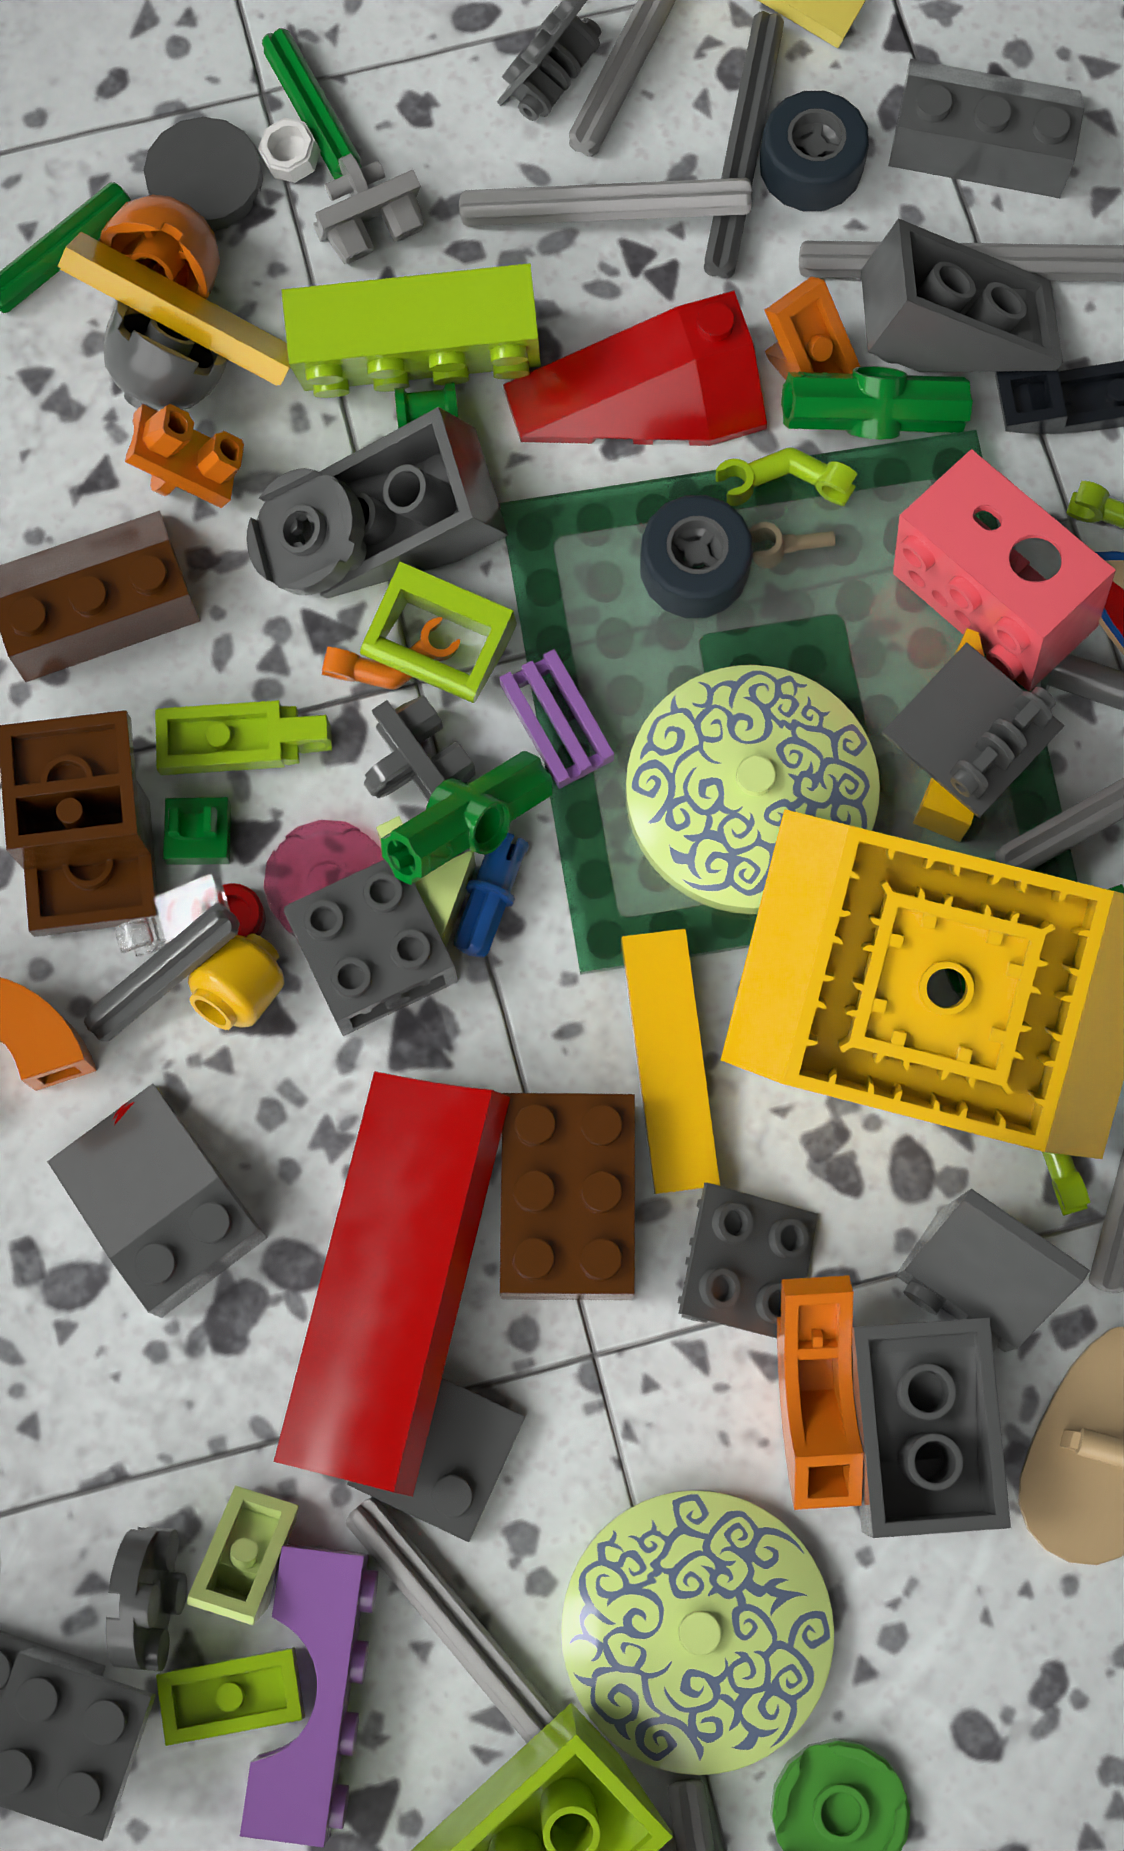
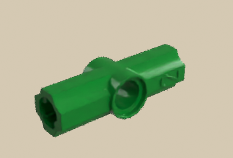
[781,366,973,440]
[381,751,552,885]

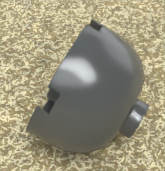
[103,301,229,411]

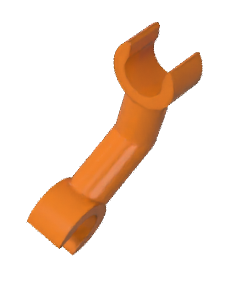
[321,617,461,690]

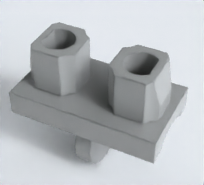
[313,153,424,264]

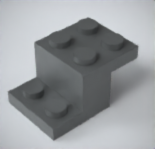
[0,1630,156,1841]

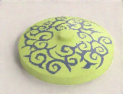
[626,665,880,914]
[561,1490,834,1775]

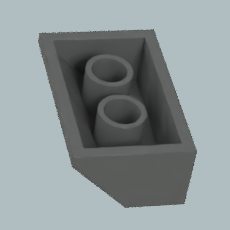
[888,59,1084,199]

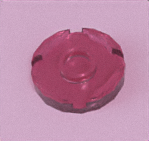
[263,819,384,936]

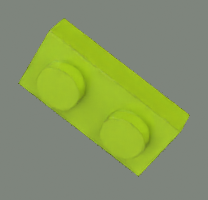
[156,1647,305,1746]

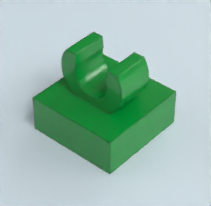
[163,797,231,865]

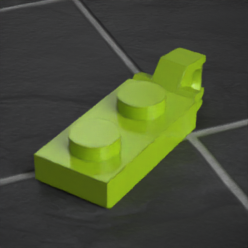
[155,700,332,776]

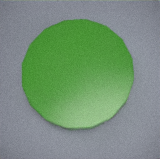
[770,1738,911,1851]

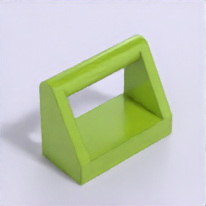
[360,562,517,703]

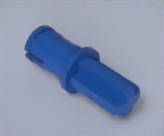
[453,833,529,958]

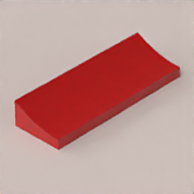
[273,1071,510,1497]

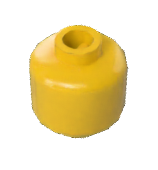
[188,934,284,1030]

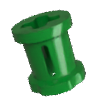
[394,382,458,429]

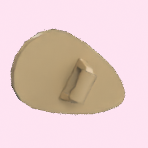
[1018,1327,1124,1565]

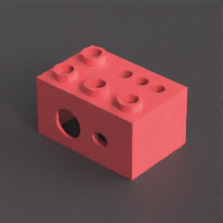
[893,449,1116,692]

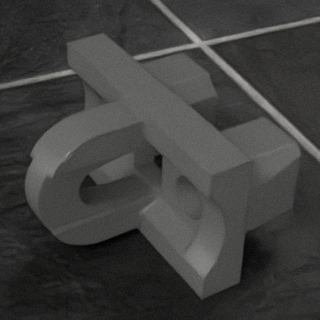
[364,695,476,801]

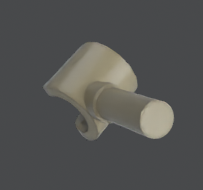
[749,522,835,569]

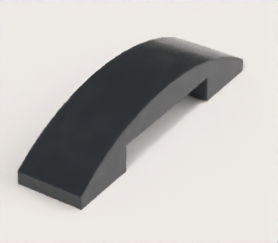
[995,361,1124,434]

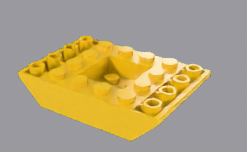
[720,809,1124,1159]

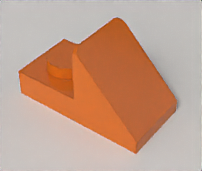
[764,276,861,380]

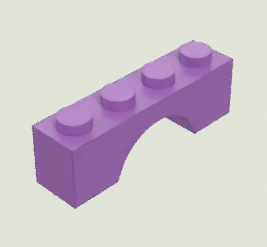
[240,1544,378,1848]

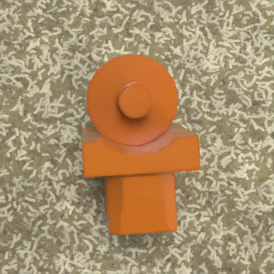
[125,404,244,508]

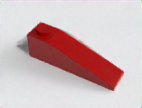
[503,290,767,446]

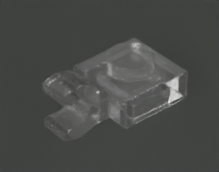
[114,874,231,957]

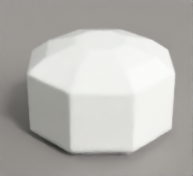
[258,118,321,183]

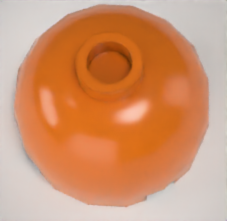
[99,194,220,299]

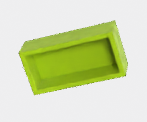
[281,263,541,398]

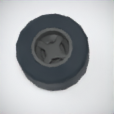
[760,90,869,212]
[640,495,753,618]

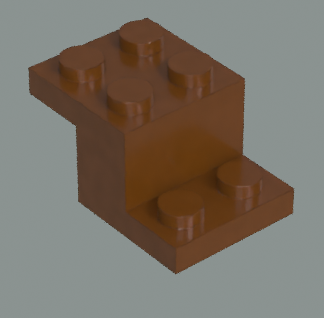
[0,710,160,937]

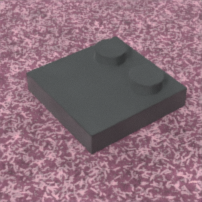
[347,1378,526,1542]

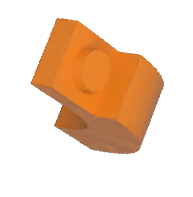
[0,977,97,1091]
[777,1275,864,1510]

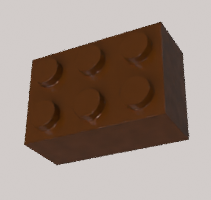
[500,1093,635,1300]

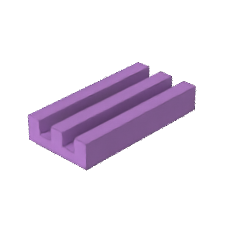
[499,649,614,789]

